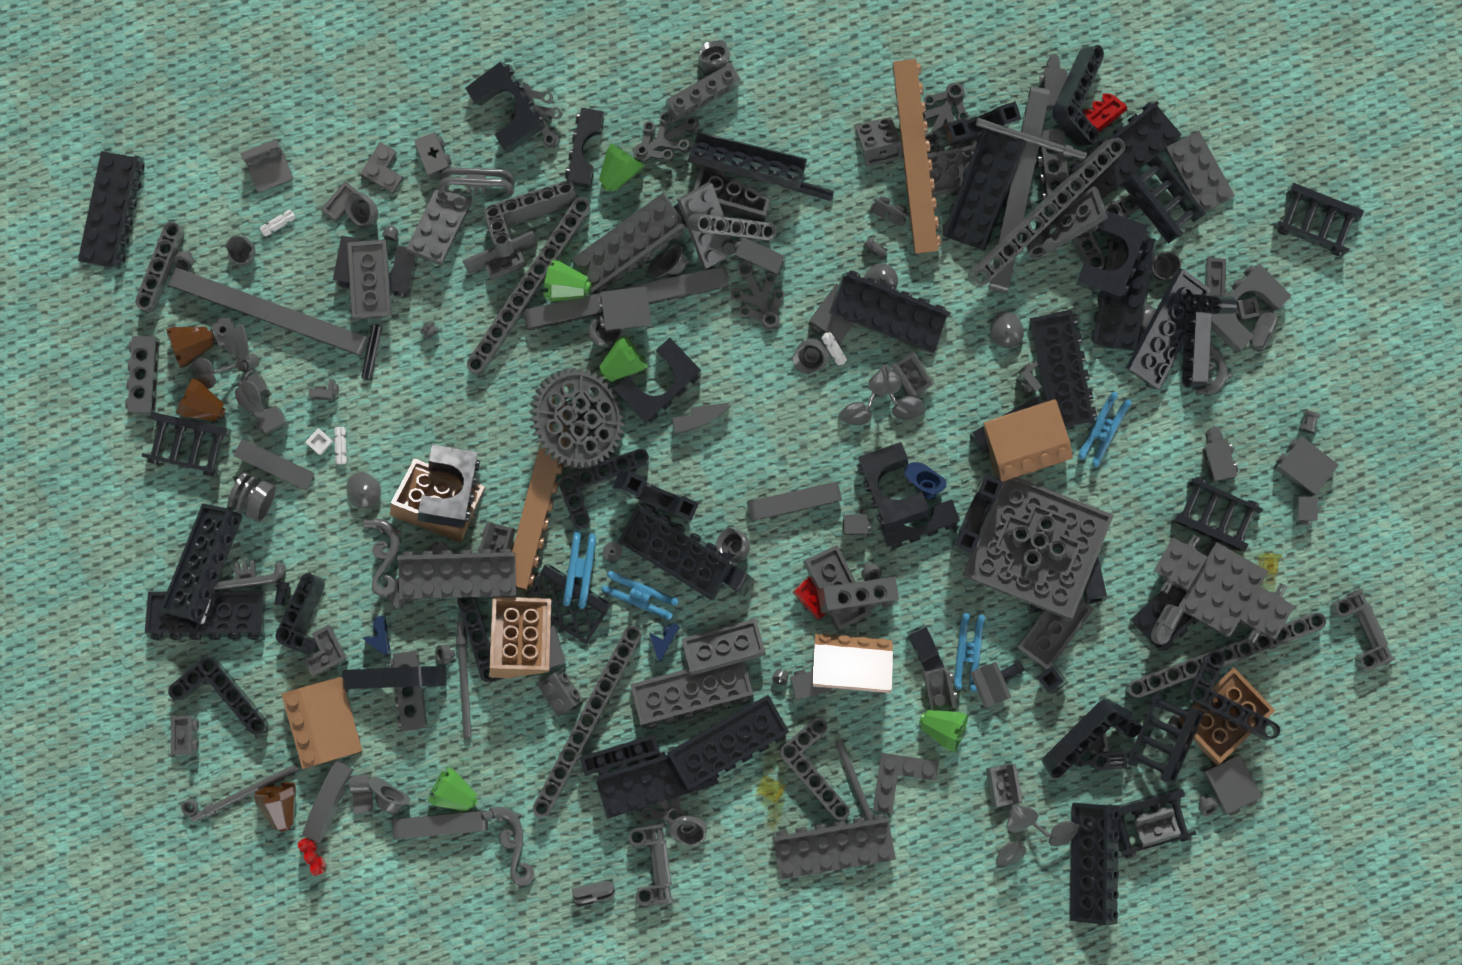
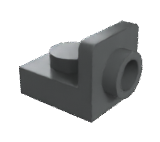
[308,379,339,400]

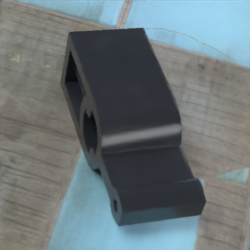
[906,624,945,671]
[1074,750,1127,770]

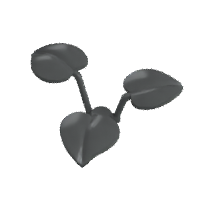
[191,324,265,412]
[838,365,926,425]
[995,805,1079,866]

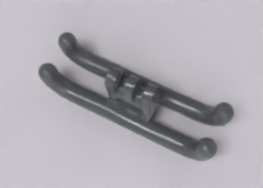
[438,167,515,196]
[215,560,286,590]

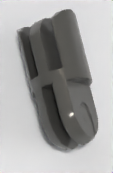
[1249,310,1278,352]
[1151,604,1183,645]
[571,881,616,907]

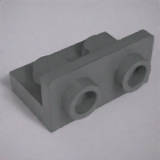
[923,667,958,710]

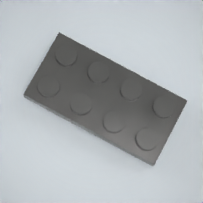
[1165,131,1235,212]
[677,182,736,269]
[406,187,472,266]
[348,240,392,319]
[803,545,872,631]
[1016,599,1094,670]
[682,619,766,676]

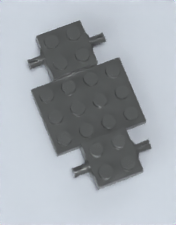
[1153,535,1295,644]

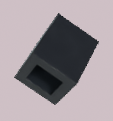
[1037,666,1069,694]

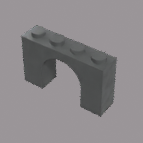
[1211,264,1292,352]

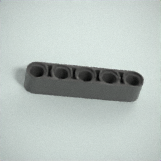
[688,214,776,240]
[135,222,185,313]
[747,482,842,521]
[392,810,488,839]

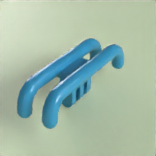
[1078,392,1132,467]
[563,531,596,609]
[601,571,679,620]
[954,613,985,692]

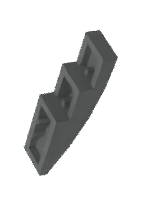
[233,439,315,490]
[302,760,354,843]

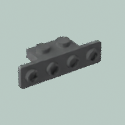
[463,231,538,280]

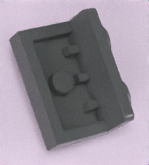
[891,352,935,397]
[1016,362,1042,396]
[478,522,516,553]
[537,669,583,717]
[171,715,199,755]
[986,764,1022,807]
[1135,808,1181,847]

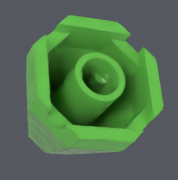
[599,143,645,192]
[544,260,592,302]
[599,336,648,382]
[919,710,969,752]
[427,766,478,811]

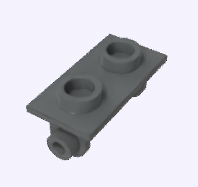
[870,196,909,226]

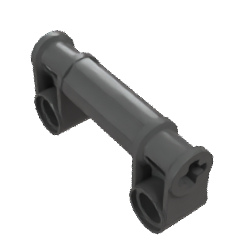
[1330,588,1396,670]
[629,823,674,906]

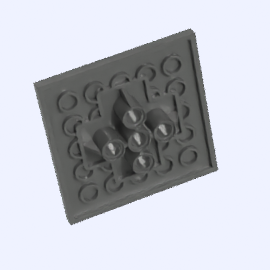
[962,477,1114,621]

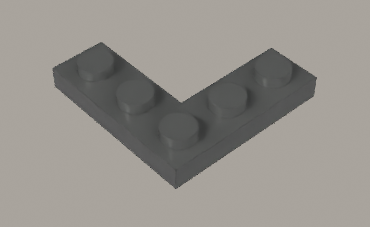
[873,752,939,814]

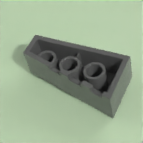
[694,166,771,222]

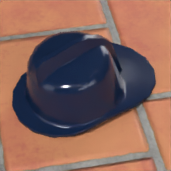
[904,462,947,500]

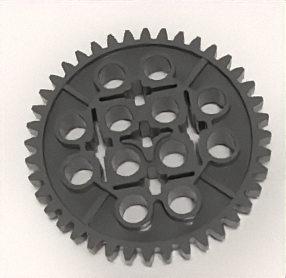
[529,368,624,469]

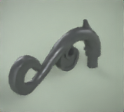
[1195,329,1232,396]
[364,518,403,597]
[481,806,534,886]

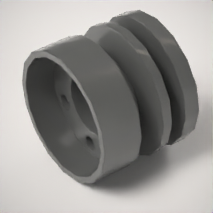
[227,472,276,523]

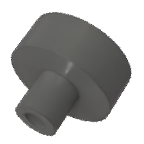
[173,251,194,271]
[603,542,622,562]
[861,563,882,581]
[435,644,455,664]
[1198,796,1219,817]

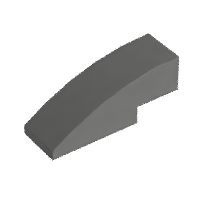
[673,403,729,435]

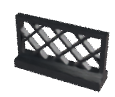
[525,563,613,644]

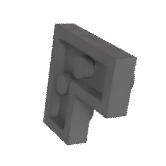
[360,142,403,194]
[303,625,348,677]

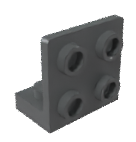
[855,117,903,167]
[240,139,293,193]

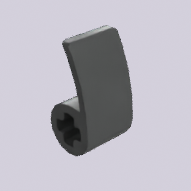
[349,774,373,814]

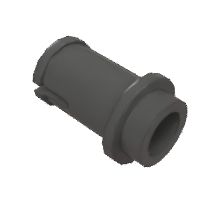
[863,238,888,260]

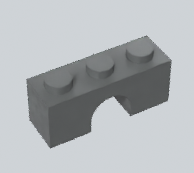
[237,372,289,435]

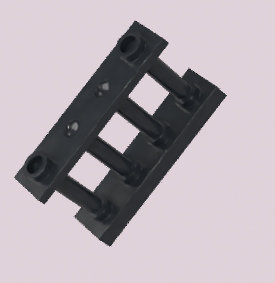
[1122,154,1206,244]
[1273,182,1365,256]
[141,412,232,477]
[1171,476,1264,552]
[1127,692,1205,784]
[1118,788,1197,858]

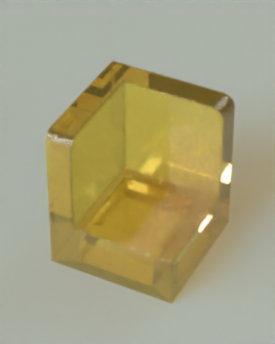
[1258,553,1283,575]
[756,774,786,803]

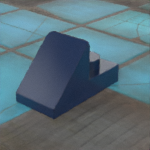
[363,616,391,655]
[650,623,679,660]

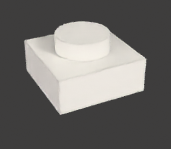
[306,428,334,455]

